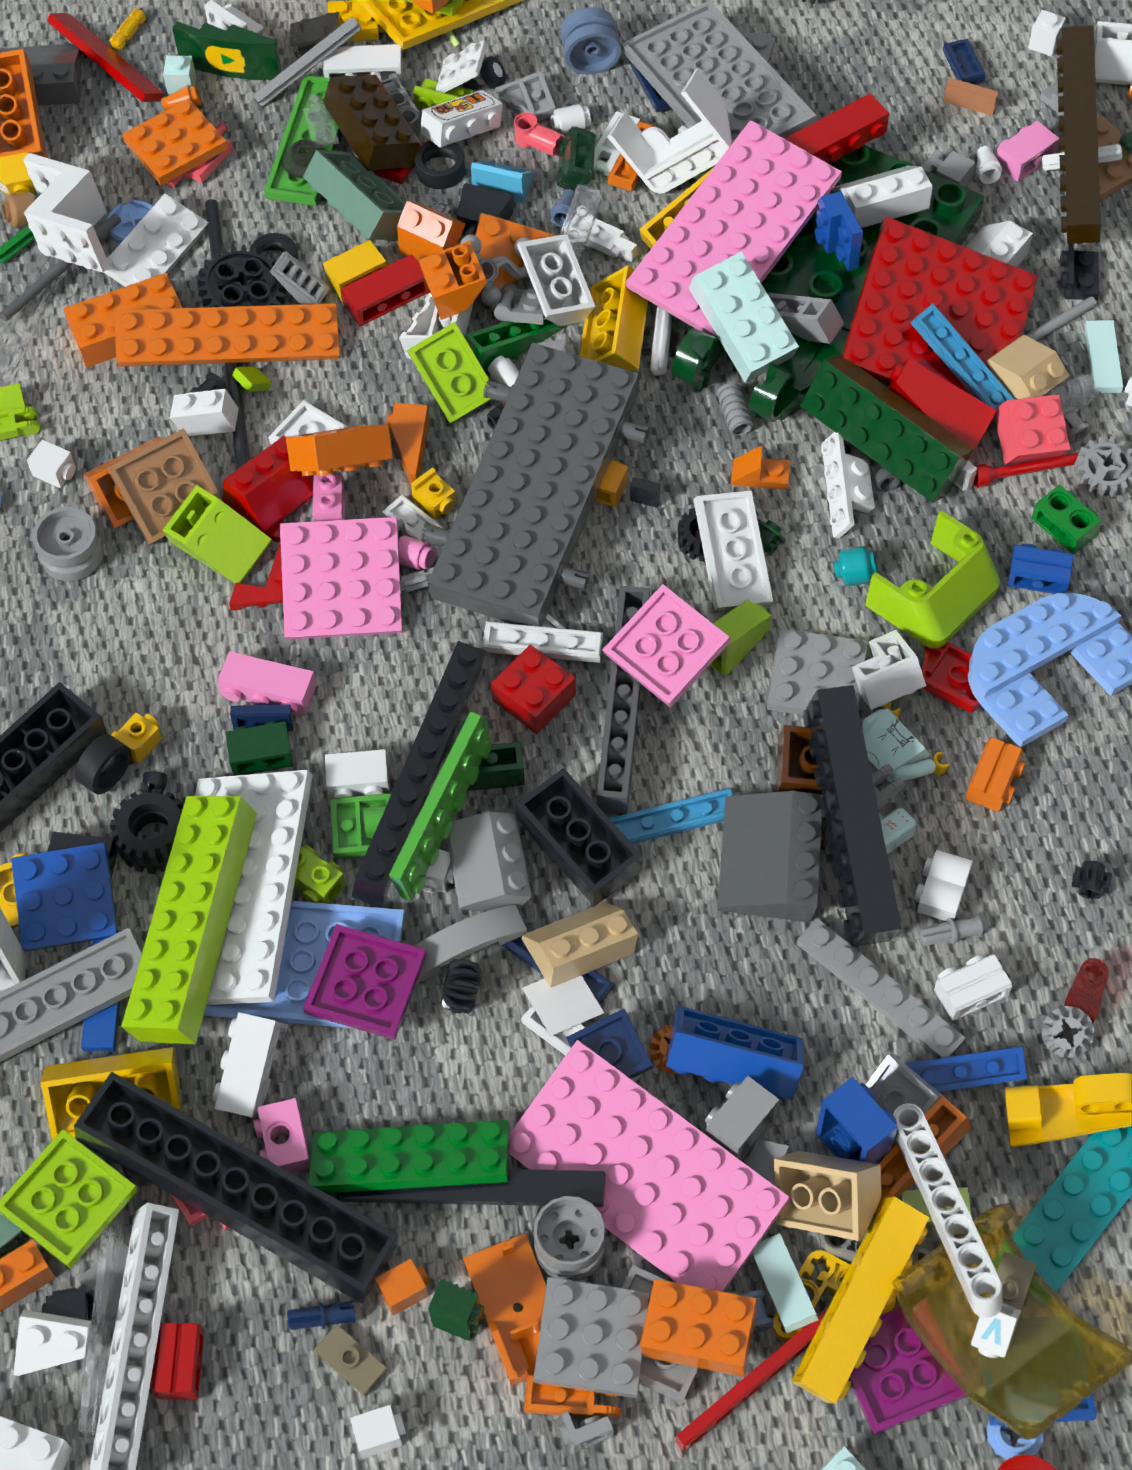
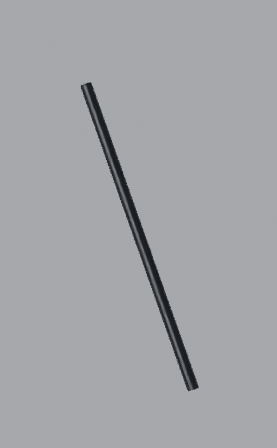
[205,199,250,469]

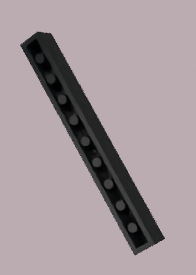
[351,641,486,908]

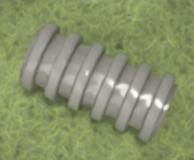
[716,383,754,436]

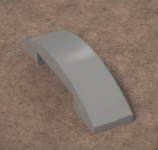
[415,904,528,984]

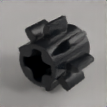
[1072,861,1112,899]

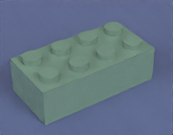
[303,150,406,242]

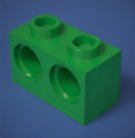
[1031,484,1102,554]

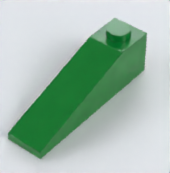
[464,318,565,373]

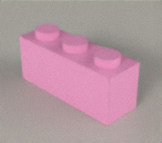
[217,651,317,715]

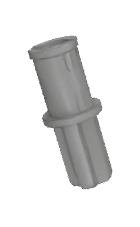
[919,915,983,946]

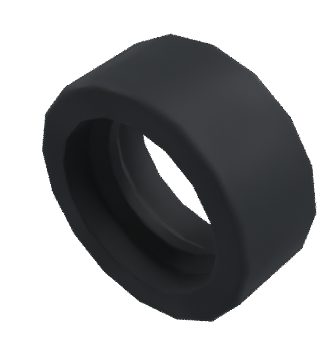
[415,141,465,189]
[75,734,131,795]

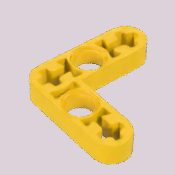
[772,1250,896,1342]

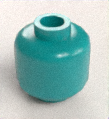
[834,546,878,586]

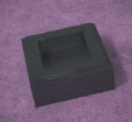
[630,478,661,508]

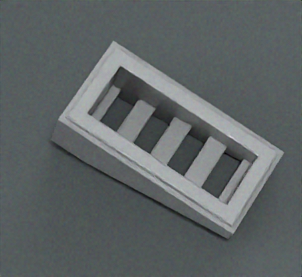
[270,251,330,305]

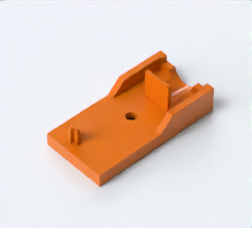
[463,1233,546,1386]

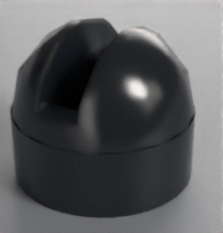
[142,771,167,793]

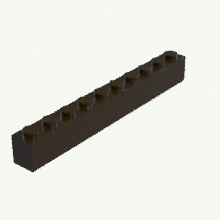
[1057,25,1101,244]

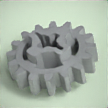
[1075,436,1132,497]

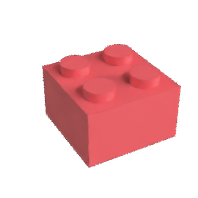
[995,394,1070,465]

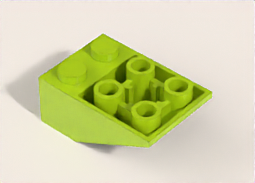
[162,485,273,584]

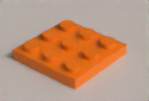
[122,98,229,186]

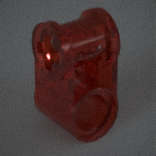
[1064,958,1109,1024]

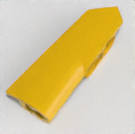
[1005,1073,1132,1147]

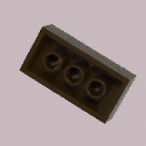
[323,74,421,171]

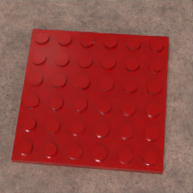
[842,217,1038,423]

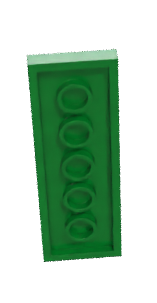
[308,1120,510,1193]

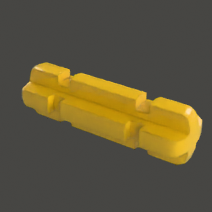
[110,8,146,50]

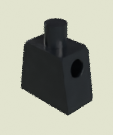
[456,183,514,239]

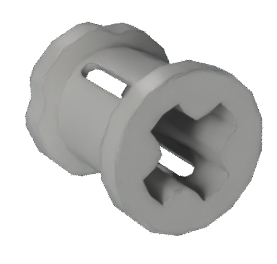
[1063,406,1091,444]

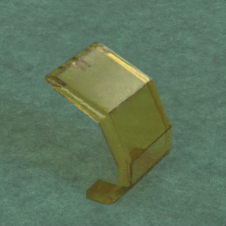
[892,1203,1132,1440]

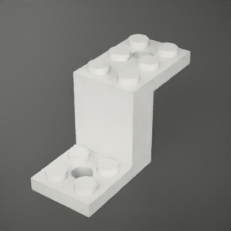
[23,153,110,273]

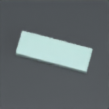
[1084,320,1123,393]
[752,1233,818,1333]

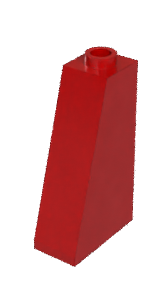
[889,358,997,459]

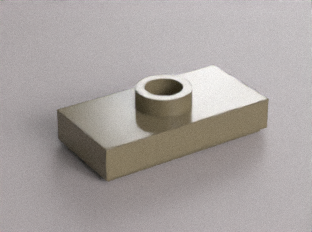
[988,1252,1037,1310]
[314,1324,388,1397]

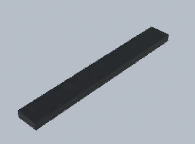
[340,1169,606,1207]

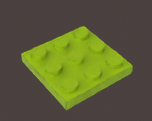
[0,1129,138,1269]

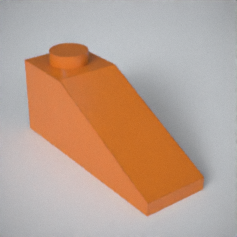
[386,403,429,486]

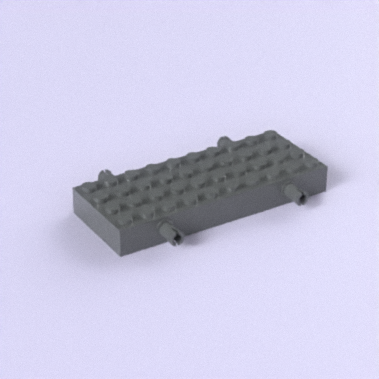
[420,342,650,627]

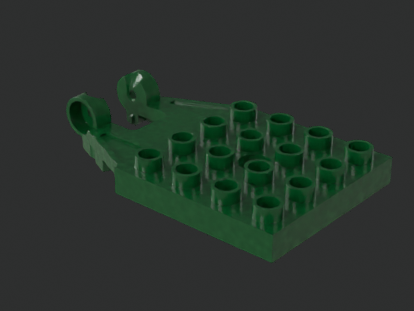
[672,144,984,422]

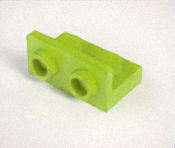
[413,78,473,110]

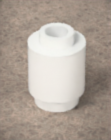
[550,104,591,135]

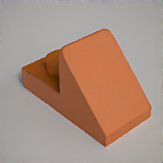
[731,446,790,489]

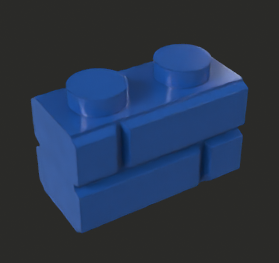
[1007,543,1074,594]

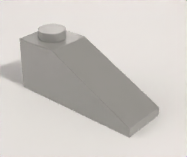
[767,293,845,344]

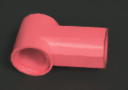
[514,112,565,156]

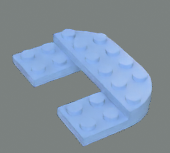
[968,593,1132,748]

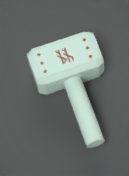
[879,808,916,854]

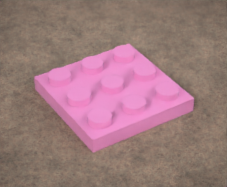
[602,584,731,708]

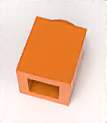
[375,1258,431,1316]

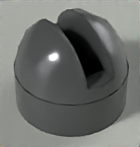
[875,468,900,492]

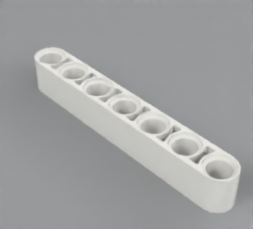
[893,1103,1003,1318]

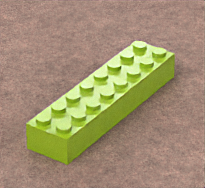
[121,796,257,1044]

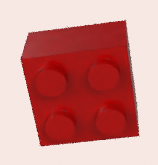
[491,644,576,734]

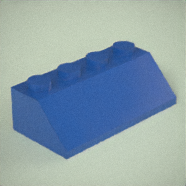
[666,1005,804,1100]

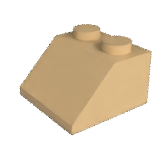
[986,335,1069,399]

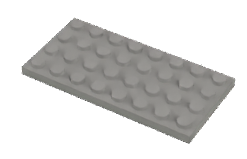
[621,0,817,143]

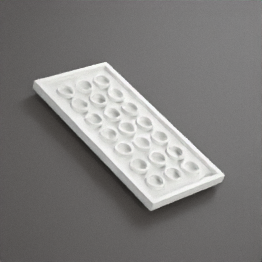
[195,770,313,1005]

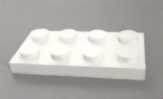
[104,194,208,287]
[694,490,773,611]

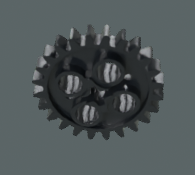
[197,245,286,307]

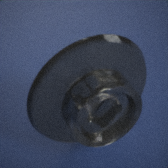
[282,139,327,178]

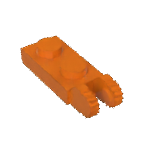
[524,1375,622,1418]

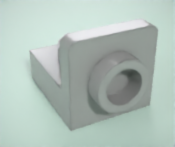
[558,1411,614,1453]

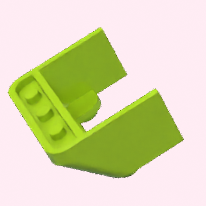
[865,510,1001,648]

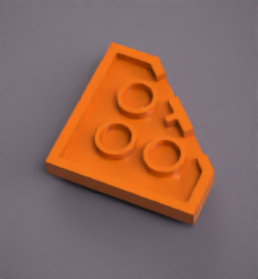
[475,213,558,297]

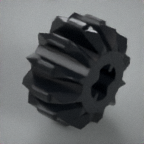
[441,959,481,1014]

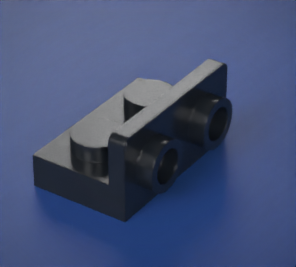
[1060,244,1099,301]

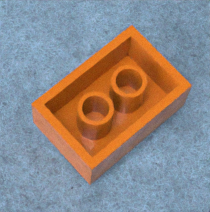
[286,424,393,476]
[640,1279,758,1377]

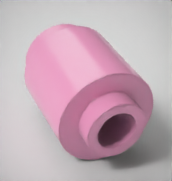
[398,536,437,571]

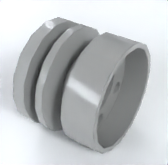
[534,1196,605,1282]

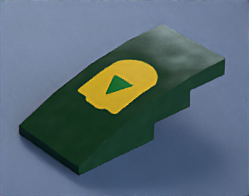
[172,21,282,80]

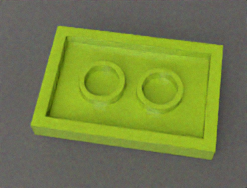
[407,322,491,423]

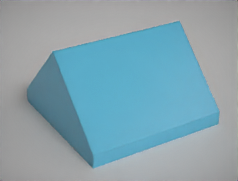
[471,160,535,204]

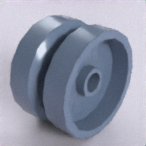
[560,7,621,75]

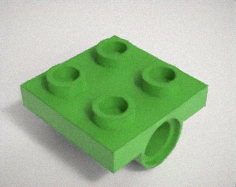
[330,793,391,859]

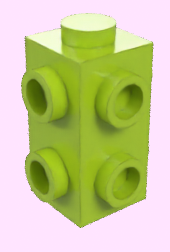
[294,845,346,904]

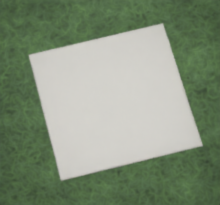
[522,975,604,1036]

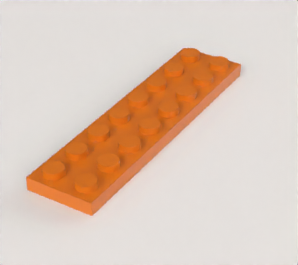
[114,304,340,367]

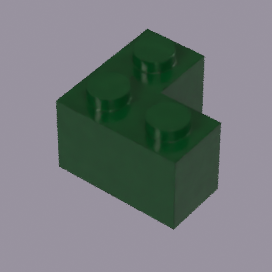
[457,718,525,791]

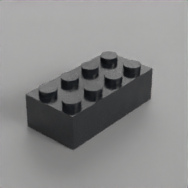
[515,768,643,907]

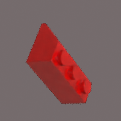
[222,436,314,534]

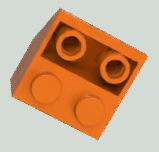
[418,240,487,320]

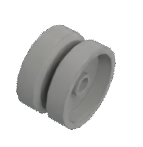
[32,507,103,582]

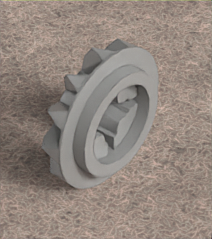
[1042,1006,1094,1058]

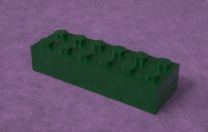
[800,354,975,503]

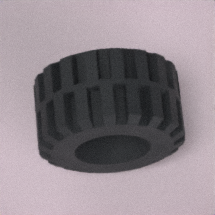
[110,788,184,874]

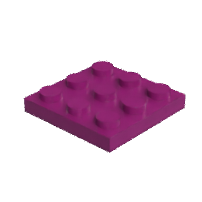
[303,924,427,1040]
[848,1298,969,1436]

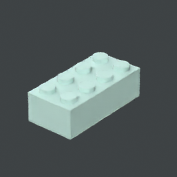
[689,251,799,383]

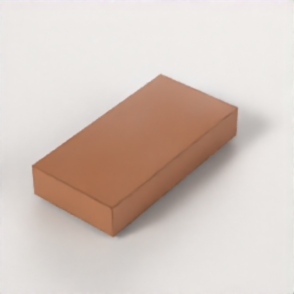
[943,77,999,116]

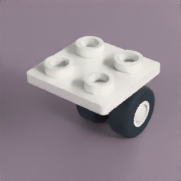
[435,40,506,93]

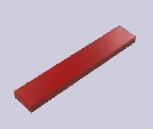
[47,13,164,102]
[675,1306,829,1452]

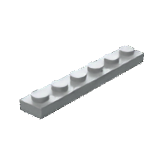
[796,918,966,1058]

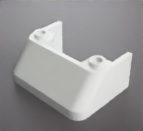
[607,68,732,194]

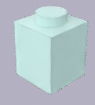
[163,56,196,95]

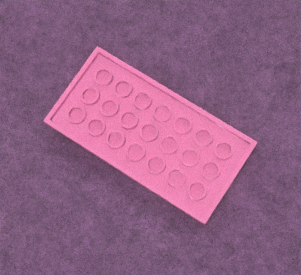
[626,120,842,339]
[509,1040,791,1292]

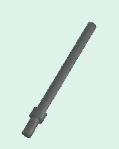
[0,213,121,322]

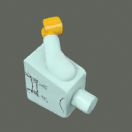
[862,701,950,782]

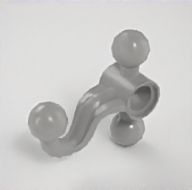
[460,234,531,307]

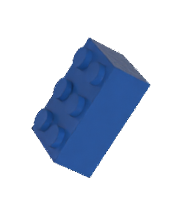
[815,1077,898,1164]

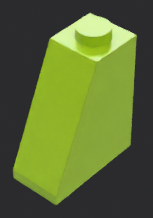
[709,599,771,677]

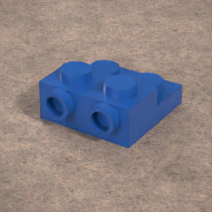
[815,191,863,271]

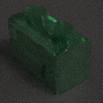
[557,126,596,193]

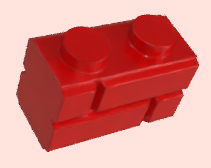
[149,1323,205,1400]

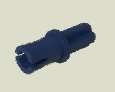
[287,1300,356,1330]

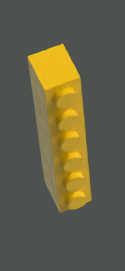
[791,1196,929,1404]

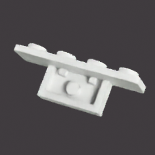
[821,432,875,538]

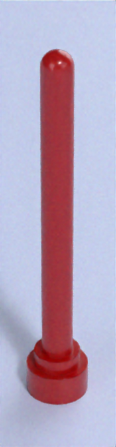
[974,453,1079,488]

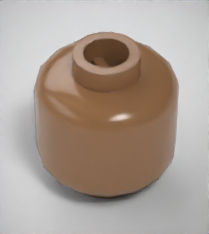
[2,191,36,228]

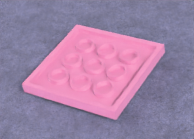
[280,517,403,640]

